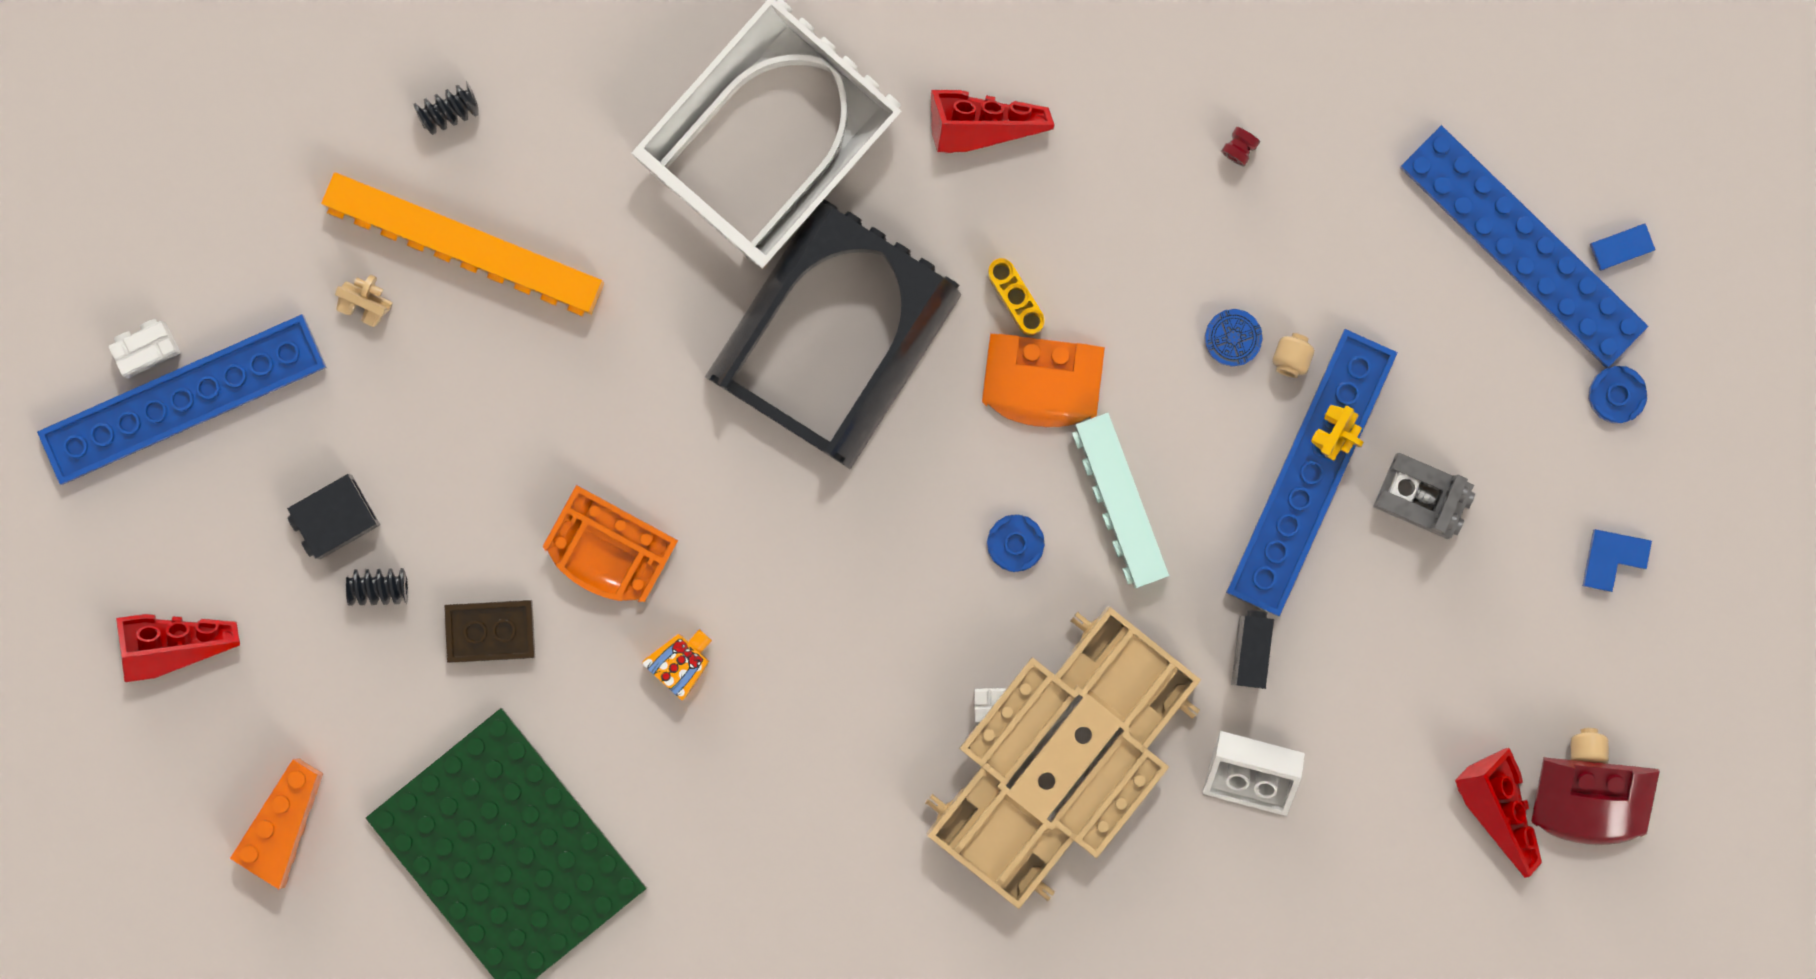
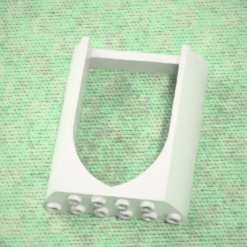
[632,0,902,269]

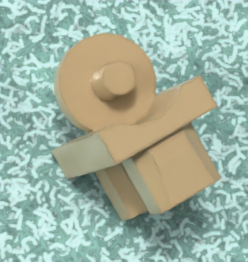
[335,275,393,327]

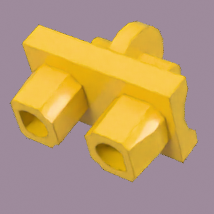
[1311,405,1364,461]

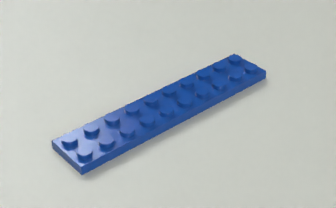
[1400,125,1649,368]
[37,314,327,485]
[1226,329,1398,616]

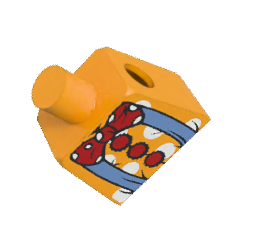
[642,629,712,700]

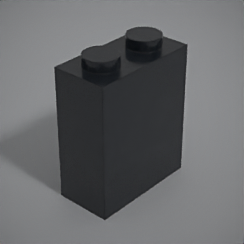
[287,474,380,560]
[1231,610,1274,689]

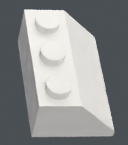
[1203,731,1305,816]

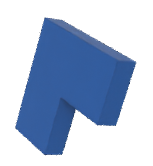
[1582,529,1652,592]

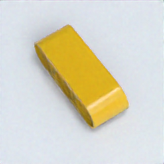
[988,258,1045,336]

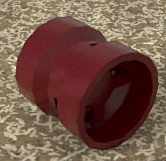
[1221,127,1260,167]

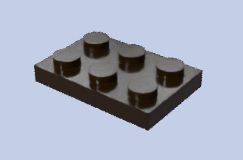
[444,600,535,663]

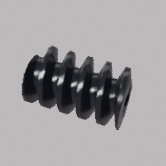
[413,81,479,135]
[346,568,408,606]

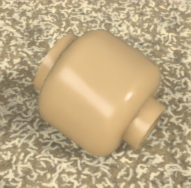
[1273,333,1315,378]
[1571,728,1609,764]

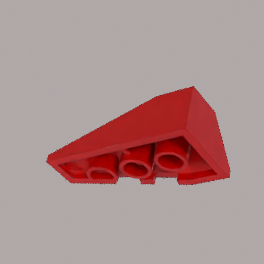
[931,90,1055,153]
[116,614,240,682]
[1455,748,1542,878]

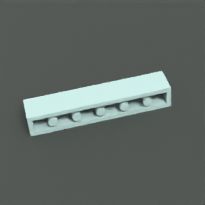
[1072,413,1169,588]

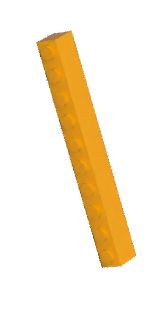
[321,172,604,317]

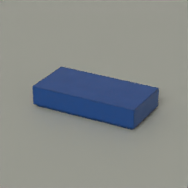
[1590,223,1656,271]

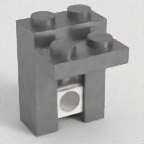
[1373,453,1475,539]

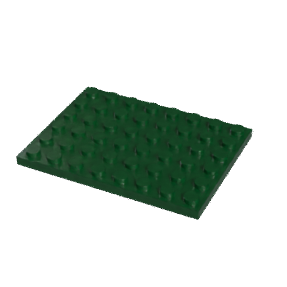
[366,708,647,979]

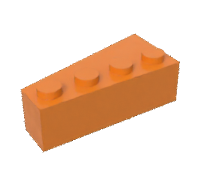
[230,758,323,890]

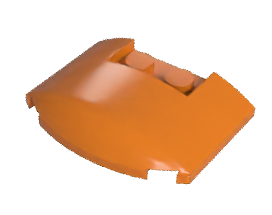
[982,333,1105,427]
[543,485,678,602]

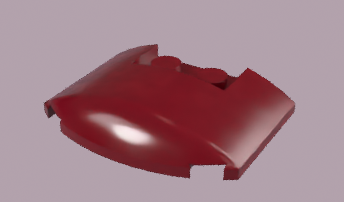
[1531,757,1660,845]

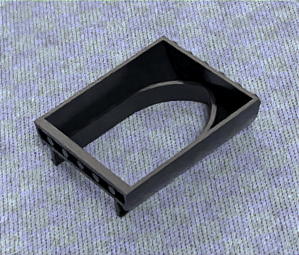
[705,199,961,469]

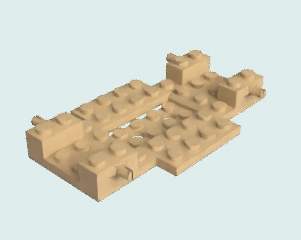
[925,606,1201,909]

